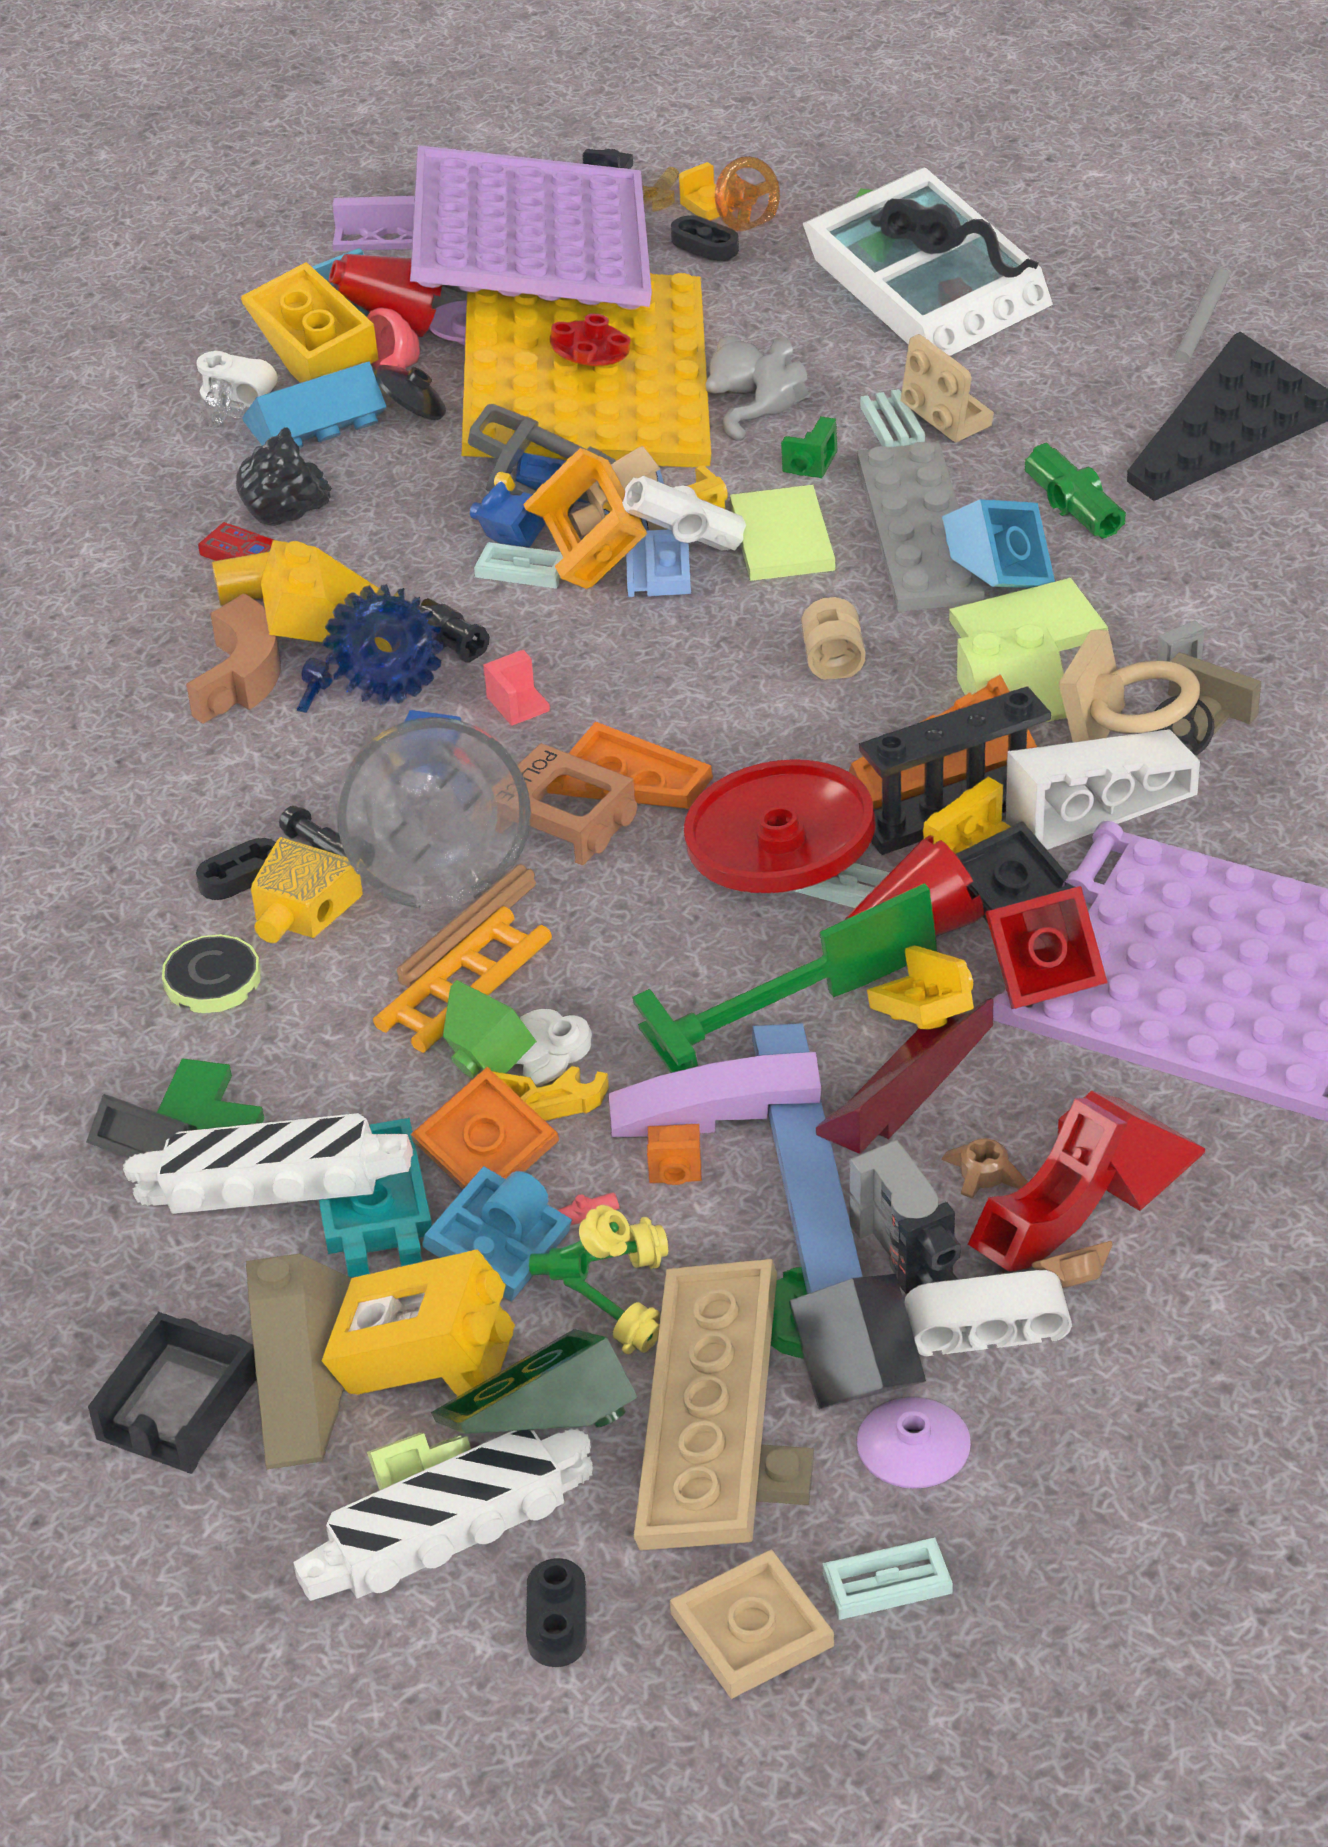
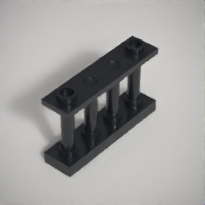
[859,686,1051,855]

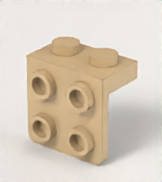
[900,334,994,443]

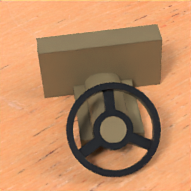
[1150,652,1261,756]

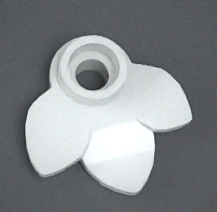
[516,1009,592,1088]

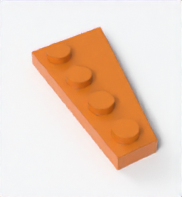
[849,674,1037,809]

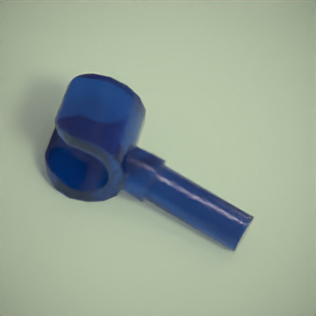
[296,657,333,713]

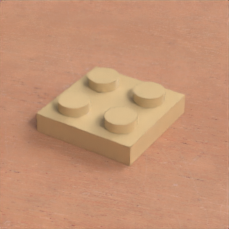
[670,1549,834,1699]

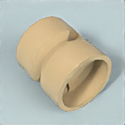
[801,597,865,680]

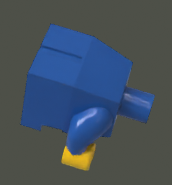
[470,472,546,548]

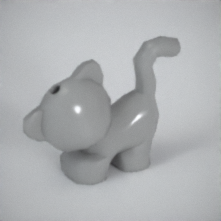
[705,336,811,441]

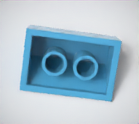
[242,362,387,448]

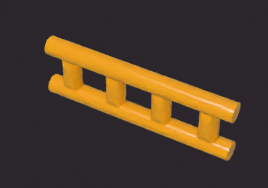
[373,906,552,1053]

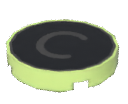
[162,934,261,1013]

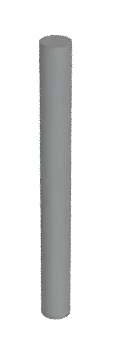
[1174,268,1229,364]

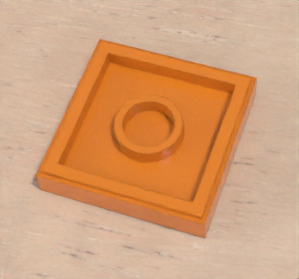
[411,1067,559,1189]

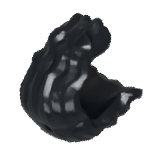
[236,427,332,526]

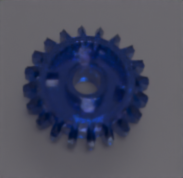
[322,584,444,705]

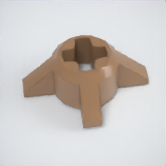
[941,1138,1028,1199]
[1032,1241,1113,1288]

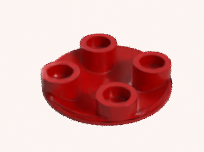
[550,314,631,366]

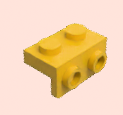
[923,776,1011,854]
[867,945,974,1029]

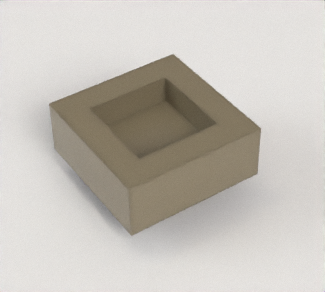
[756,1444,814,1505]

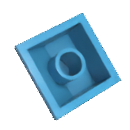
[942,499,1055,588]

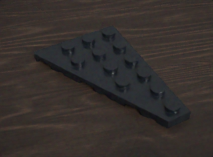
[1127,332,1328,501]

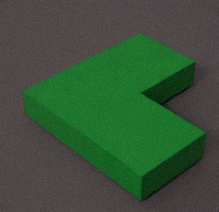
[157,1058,264,1130]

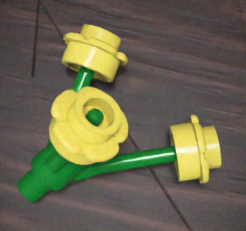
[529,1205,668,1355]

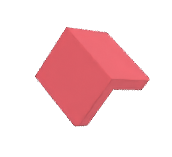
[483,650,550,726]

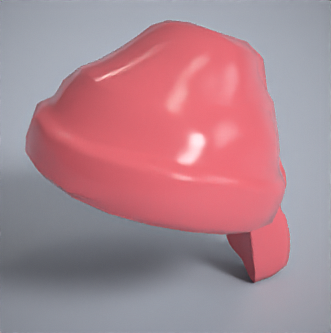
[367,308,420,369]

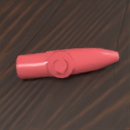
[557,1192,620,1225]

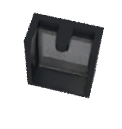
[88,1311,257,1474]

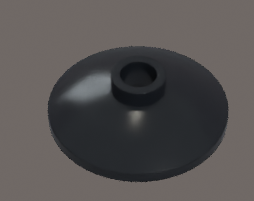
[374,365,446,420]

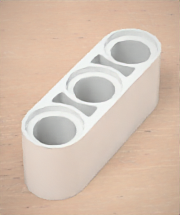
[904,1270,1072,1356]

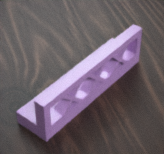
[333,196,415,251]

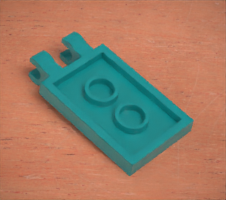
[319,1117,432,1278]

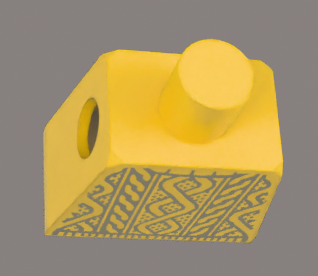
[251,837,363,943]

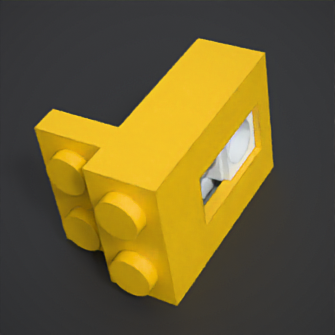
[321,1249,515,1397]

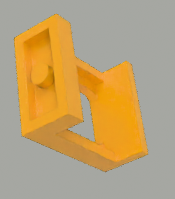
[523,448,648,589]

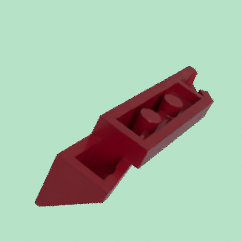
[816,998,994,1154]

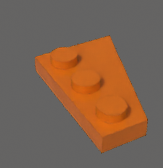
[546,721,713,809]

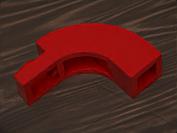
[967,1098,1128,1272]

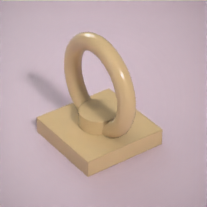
[1059,630,1200,742]

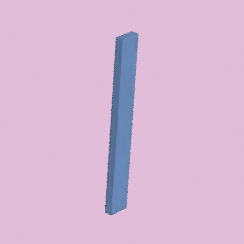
[752,1023,862,1294]

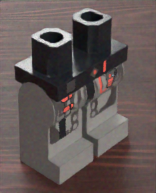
[850,1140,961,1294]

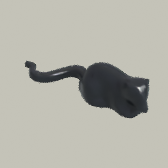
[870,198,1039,278]

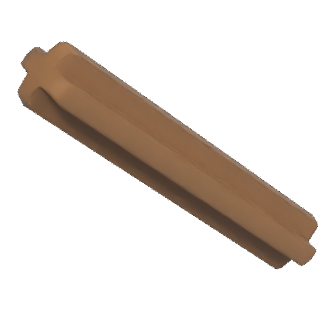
[396,864,536,987]

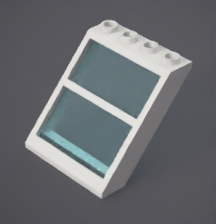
[803,168,1053,356]

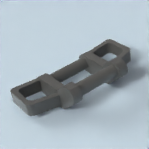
[468,404,616,516]

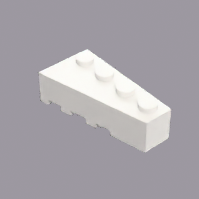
[1006,729,1200,850]

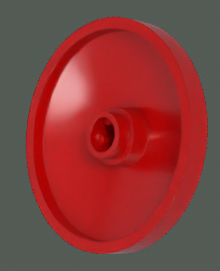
[684,759,876,893]

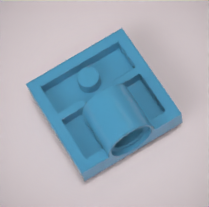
[422,1166,572,1302]

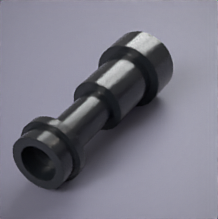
[279,806,371,872]

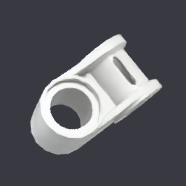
[196,351,278,408]

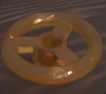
[715,156,780,231]

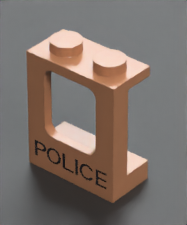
[487,743,637,865]

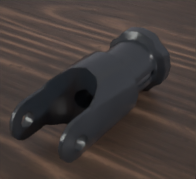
[398,598,490,663]

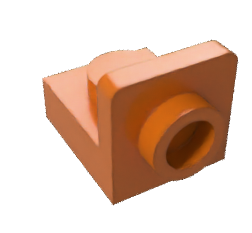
[647,1124,702,1185]

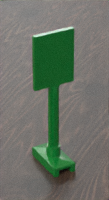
[632,883,937,1073]

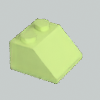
[957,623,1067,723]

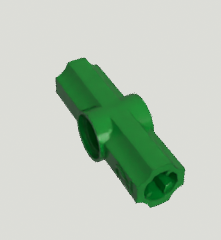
[1025,443,1126,539]

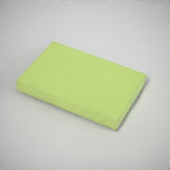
[730,485,835,581]
[949,578,1108,651]

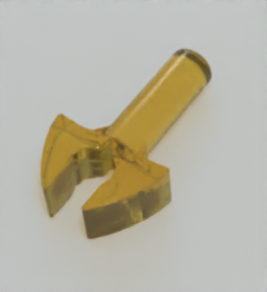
[642,167,679,212]

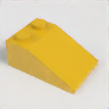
[241,262,379,383]
[261,540,400,652]

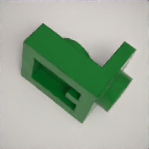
[781,416,838,479]

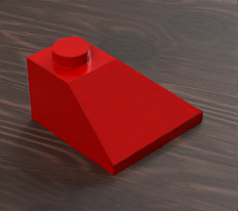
[985,886,1108,1009]
[1058,1091,1205,1211]

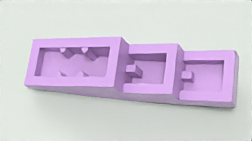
[608,1052,821,1137]

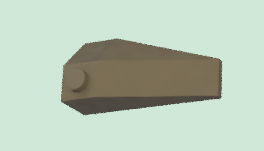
[246,1253,351,1470]

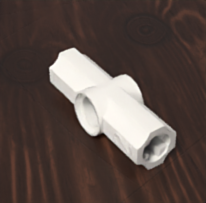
[622,476,746,551]

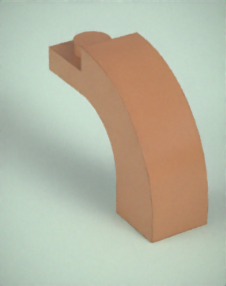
[186,593,281,724]

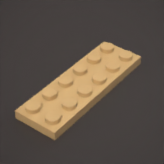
[634,1259,777,1550]

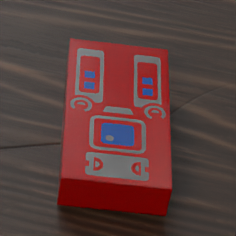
[198,522,277,561]

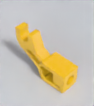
[492,1066,609,1121]

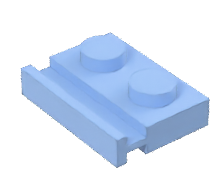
[626,529,691,597]

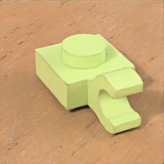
[367,1433,471,1490]

